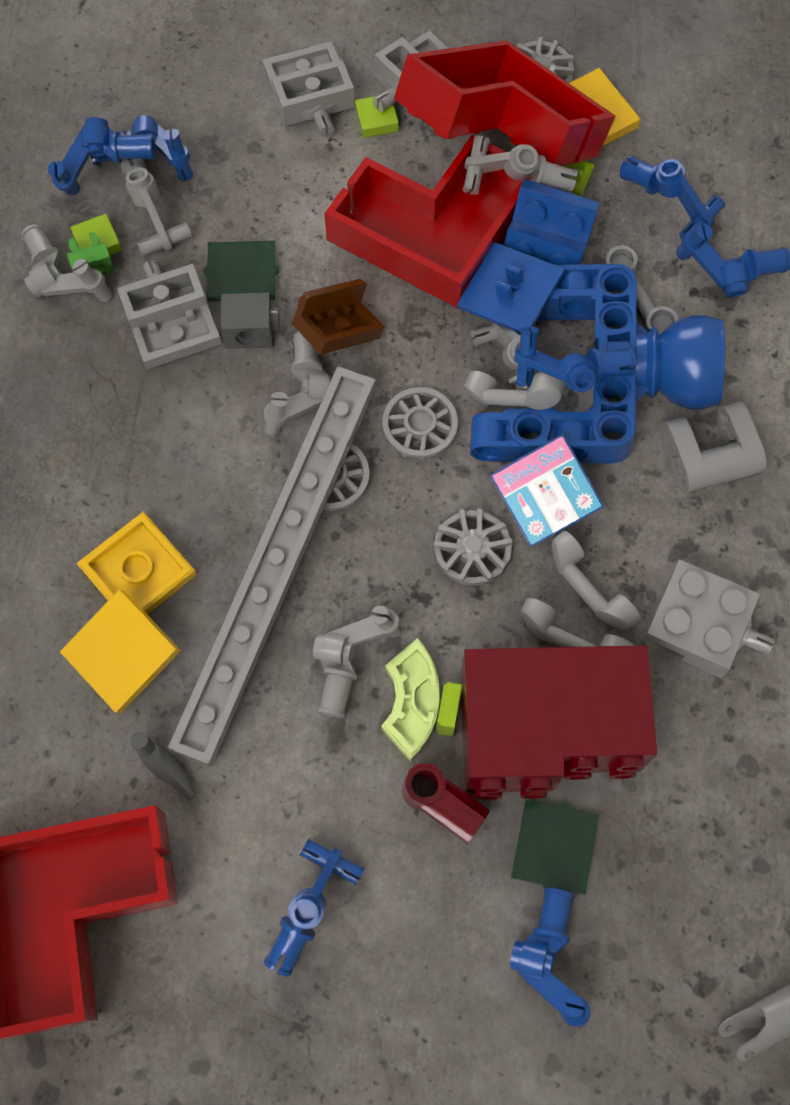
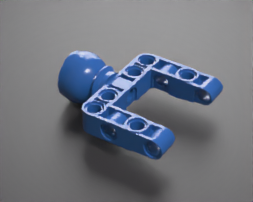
[470,264,725,464]

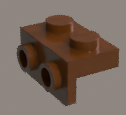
[292,279,385,355]

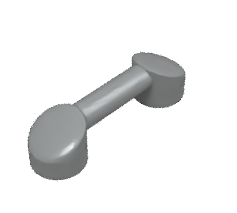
[606,245,679,334]
[464,371,566,410]
[552,531,641,630]
[520,598,635,647]

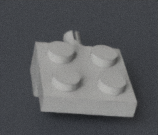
[373,31,448,121]
[262,41,355,137]
[117,260,222,370]
[645,559,775,678]

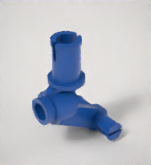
[90,115,193,181]
[48,117,156,196]
[619,155,725,240]
[676,224,790,298]
[514,326,637,392]
[264,838,365,976]
[510,888,590,1028]

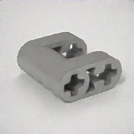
[660,401,767,493]

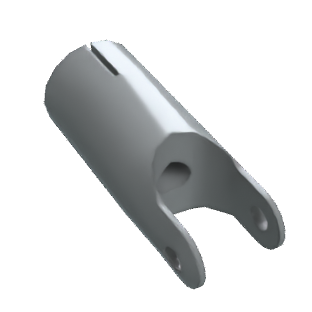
[718,984,790,1062]

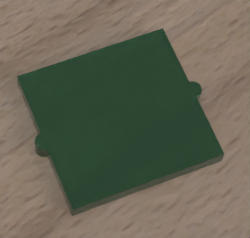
[203,241,279,301]
[511,799,599,895]

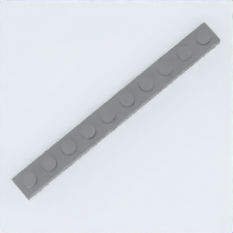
[168,366,376,767]

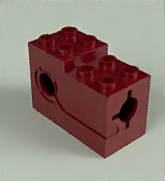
[460,645,657,800]

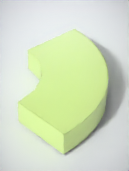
[381,638,440,762]

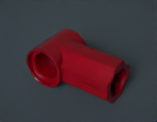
[402,763,490,844]

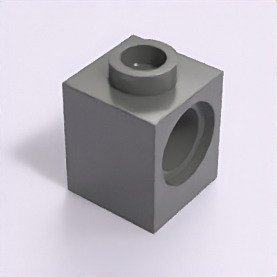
[221,293,280,349]

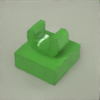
[67,232,114,275]

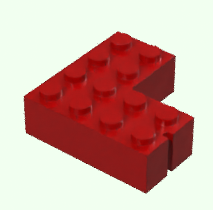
[394,40,616,166]
[324,135,530,308]
[0,805,178,1041]

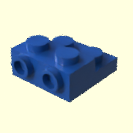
[504,179,600,265]

